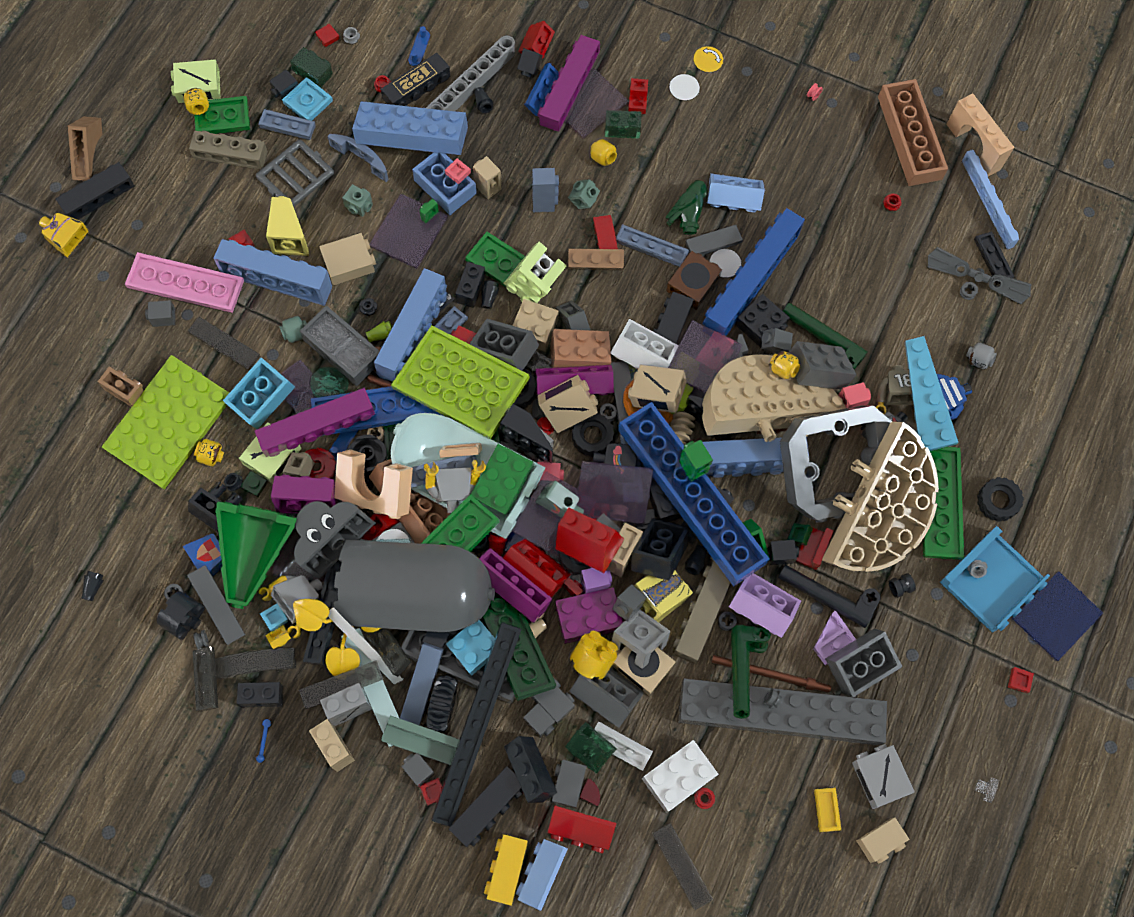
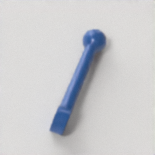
[256,719,271,763]

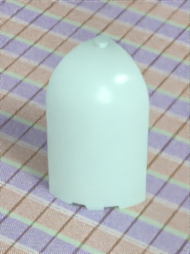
[391,413,545,539]

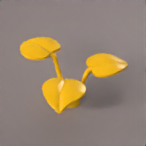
[293,599,381,680]

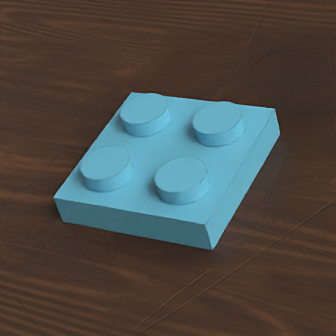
[282,77,333,121]
[446,620,495,675]

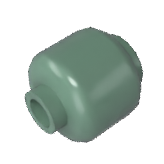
[280,316,307,343]

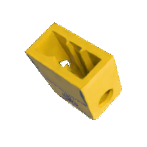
[39,213,89,258]

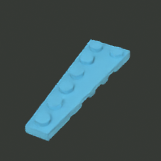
[905,336,958,451]

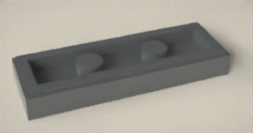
[685,225,743,255]

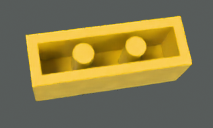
[484,834,528,906]

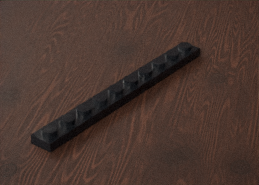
[303,475,372,666]
[431,622,521,827]

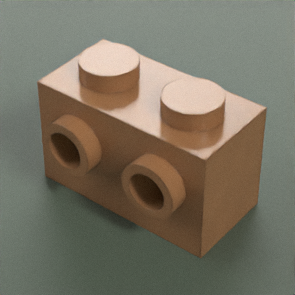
[97,367,144,407]

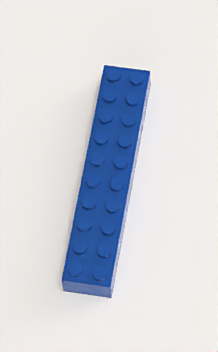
[618,402,769,587]

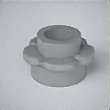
[343,27,360,44]
[967,560,988,578]

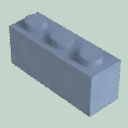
[532,168,559,212]

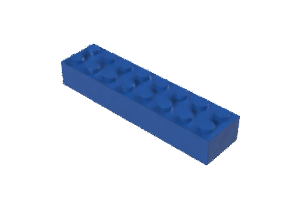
[702,208,805,337]

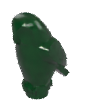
[665,180,707,235]

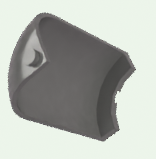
[334,540,495,632]

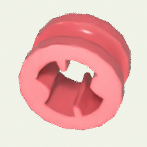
[807,83,823,101]

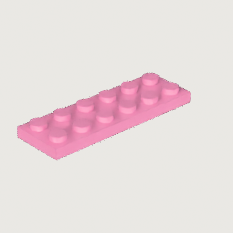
[125,252,244,313]

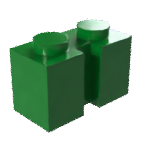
[679,440,713,482]

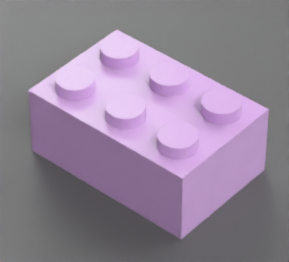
[729,573,801,638]

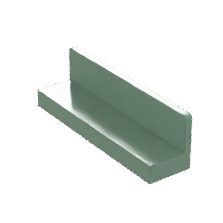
[381,715,459,765]

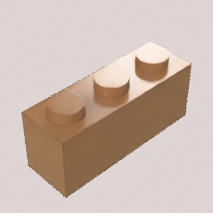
[568,249,624,270]

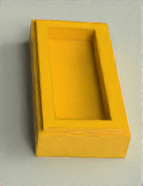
[814,788,841,832]

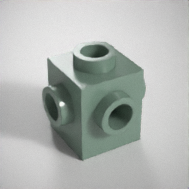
[568,179,600,209]
[342,184,373,217]

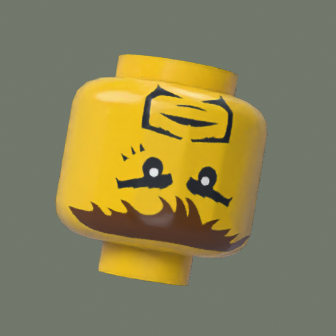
[183,88,209,115]
[770,351,800,379]
[194,439,224,467]

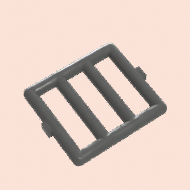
[256,140,334,207]

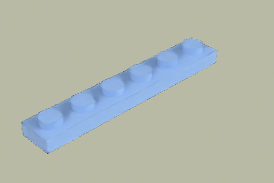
[962,150,1019,249]

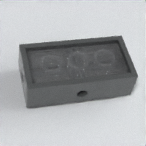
[300,306,380,386]

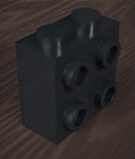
[735,294,790,348]

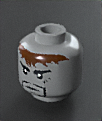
[967,343,997,369]

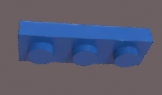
[524,63,559,116]

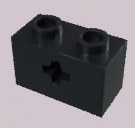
[455,262,486,308]
[237,682,283,708]

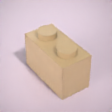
[473,156,502,199]
[856,817,910,864]

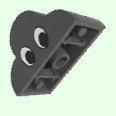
[294,501,375,579]

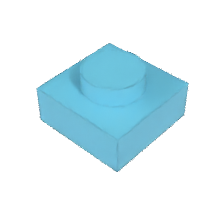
[260,604,289,632]

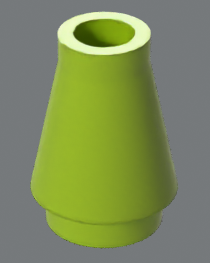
[366,321,393,343]

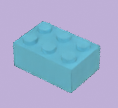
[223,358,295,429]

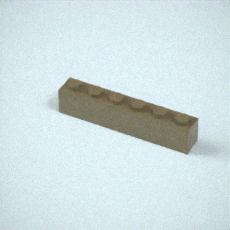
[673,557,730,664]

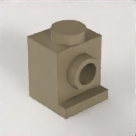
[283,452,314,477]

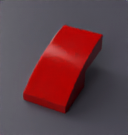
[628,78,648,114]
[593,215,618,249]

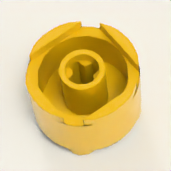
[570,630,618,680]

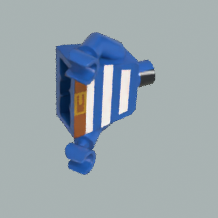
[936,373,972,420]

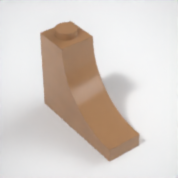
[68,116,102,181]

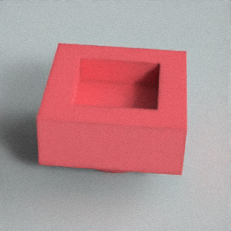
[445,158,471,184]

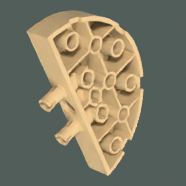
[702,355,846,442]
[822,421,938,572]

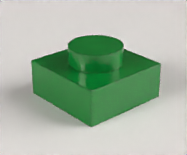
[420,199,439,223]

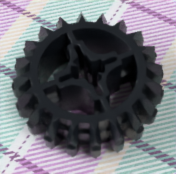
[426,676,458,732]

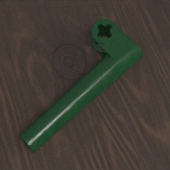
[783,302,868,370]
[731,625,771,719]

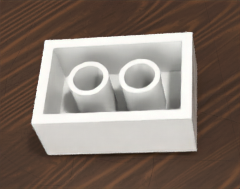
[610,319,678,369]
[642,740,718,813]

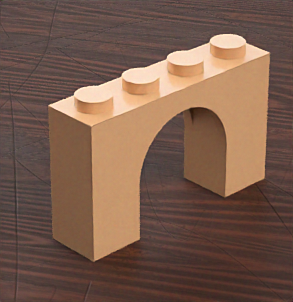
[946,93,1015,176]
[334,450,413,519]

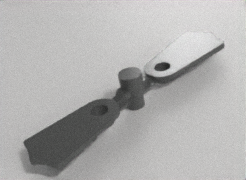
[928,247,1032,304]

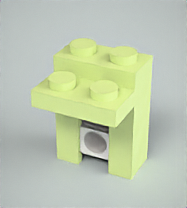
[504,242,566,303]

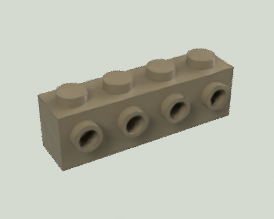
[189,130,268,170]

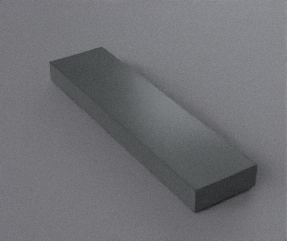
[187,565,246,645]

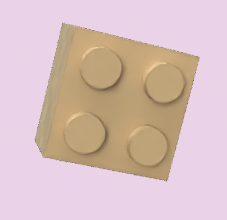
[513,299,559,352]

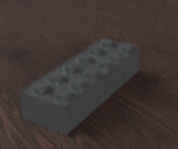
[400,630,515,704]

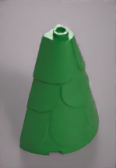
[216,501,297,609]

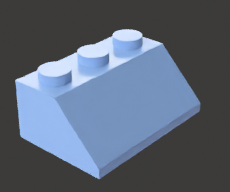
[707,173,765,212]
[516,839,568,911]

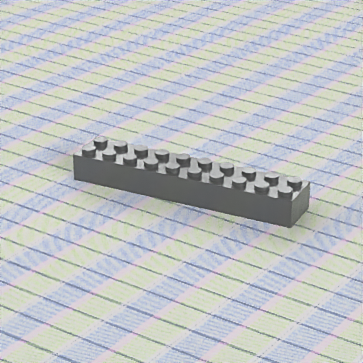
[678,679,887,746]

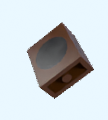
[666,251,722,310]

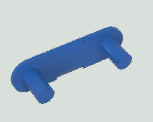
[408,26,430,66]
[329,430,358,461]

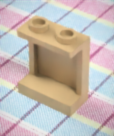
[606,523,643,577]

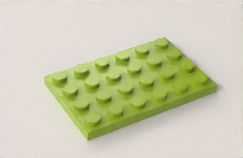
[391,325,530,439]
[102,355,229,490]

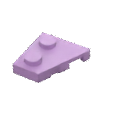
[813,611,856,665]

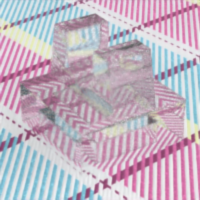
[975,777,999,803]

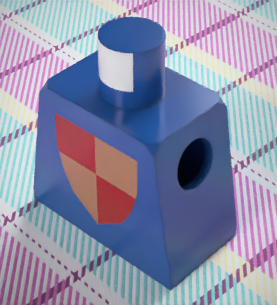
[183,534,223,577]

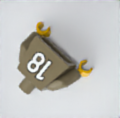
[876,365,913,414]

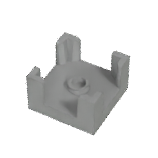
[612,610,670,669]

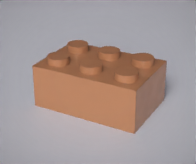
[550,329,611,368]

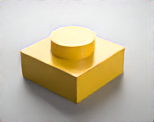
[266,625,291,649]

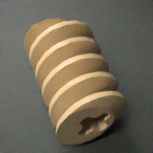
[670,412,695,446]

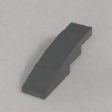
[611,361,631,425]

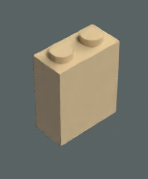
[319,233,376,286]
[309,719,355,772]

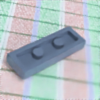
[258,109,316,140]

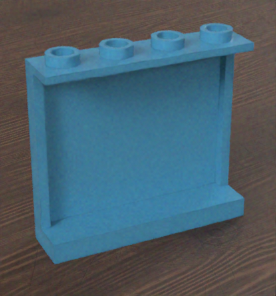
[940,526,1050,633]

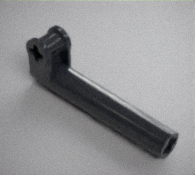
[778,564,880,628]

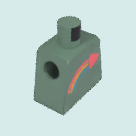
[535,481,584,518]

